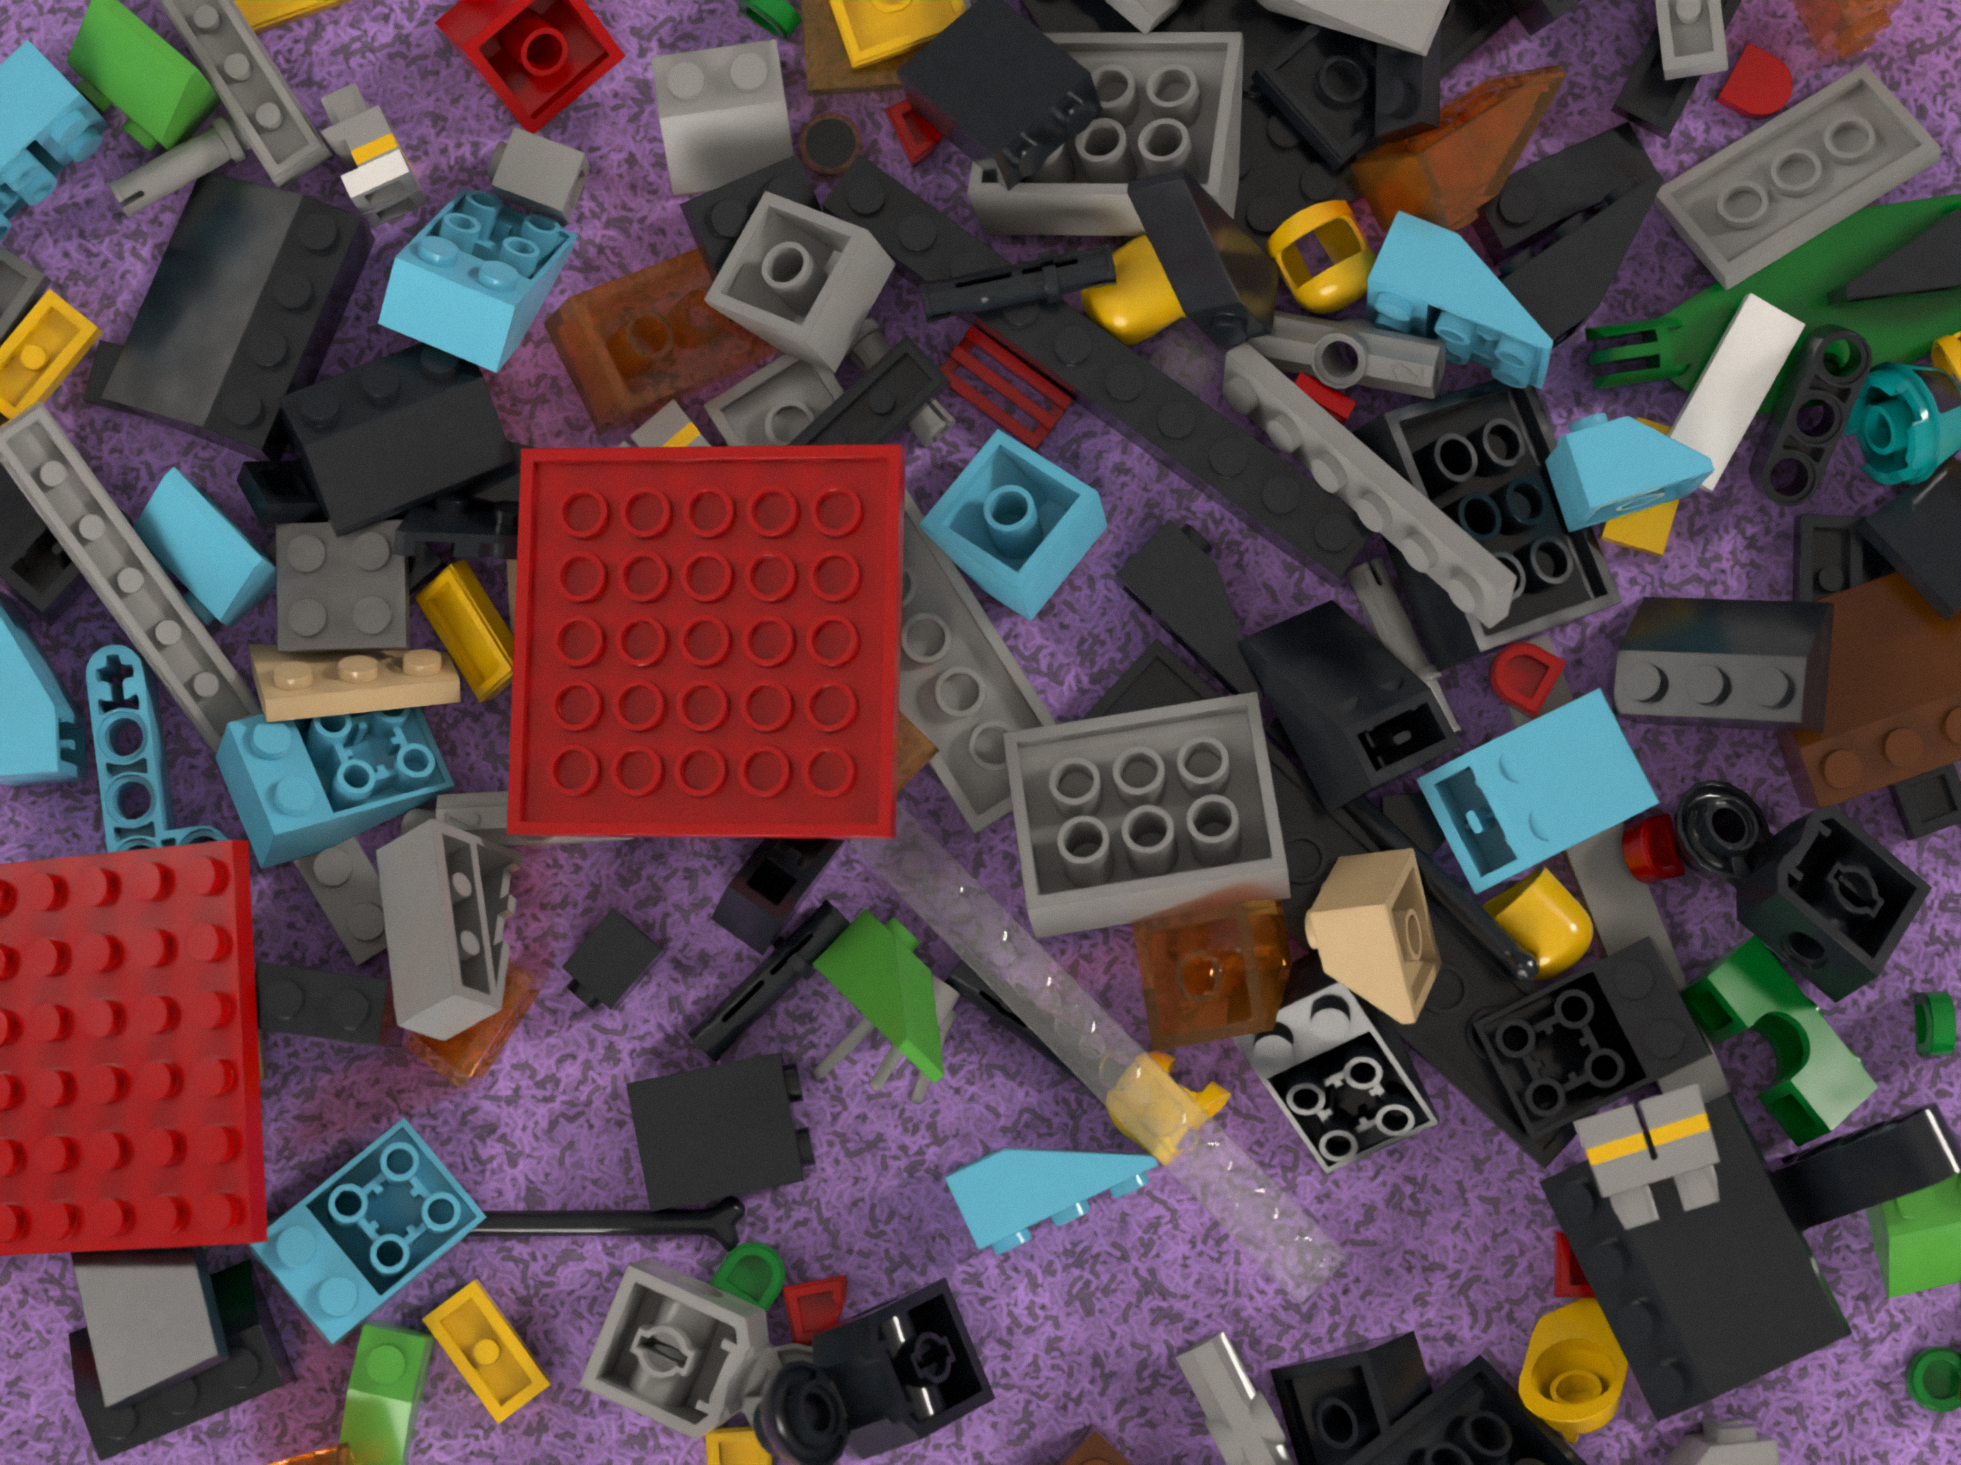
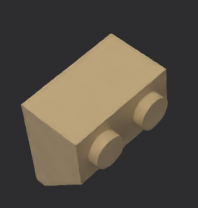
[1305,848,1442,1024]

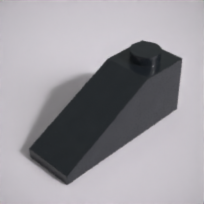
[1464,121,1657,265]
[1127,168,1280,346]
[1827,208,1961,306]
[1114,519,1264,704]
[711,838,848,956]

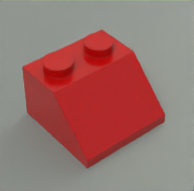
[434,0,626,134]

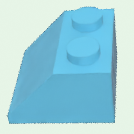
[1545,413,1715,533]
[919,429,1108,621]
[133,467,277,628]

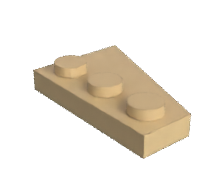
[248,644,461,723]

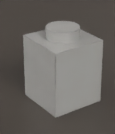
[487,127,591,224]

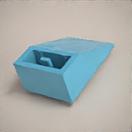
[0,39,109,241]
[378,188,578,373]
[1366,210,1553,389]
[0,592,88,787]
[1416,688,1660,895]
[215,707,455,869]
[249,1118,486,1350]
[945,1147,1158,1255]

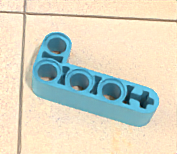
[86,644,236,853]

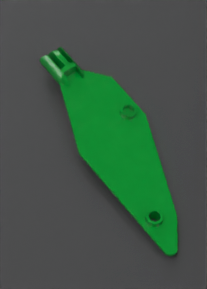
[1585,194,1961,415]

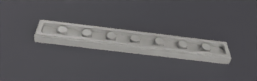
[1486,634,1731,1104]

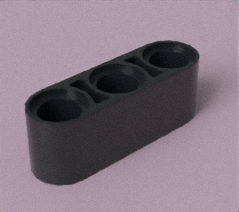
[1749,324,1873,507]

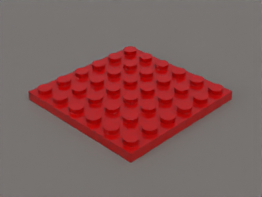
[507,444,906,839]
[0,840,268,1256]

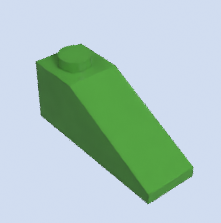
[813,908,944,1084]
[336,1319,436,1465]

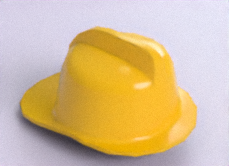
[1518,1298,1629,1445]

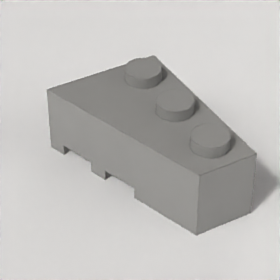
[376,818,522,1041]

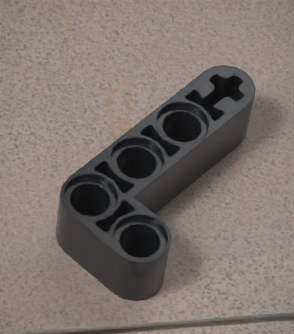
[1771,1102,1961,1233]

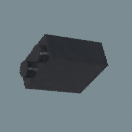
[896,0,1102,192]
[255,962,405,1047]
[626,1053,816,1212]

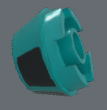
[1843,362,1961,486]

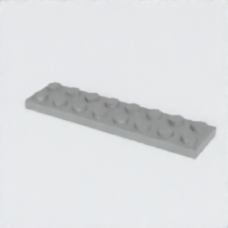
[703,354,1056,835]

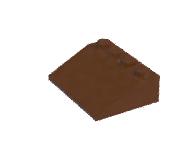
[1774,571,1961,809]

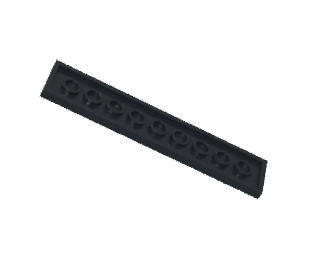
[1081,638,1598,1169]

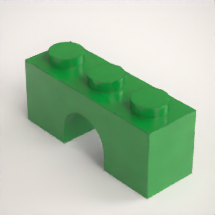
[1680,935,1879,1147]

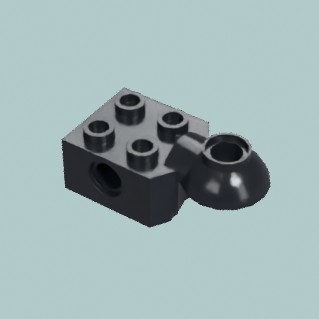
[1674,780,1932,1003]
[753,1277,996,1465]

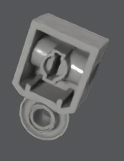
[579,1257,813,1439]

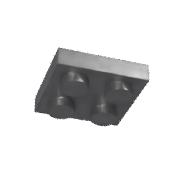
[275,520,410,654]

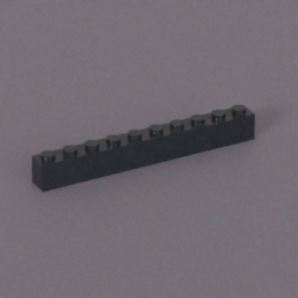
[822,154,1374,587]

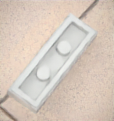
[1667,293,1806,492]

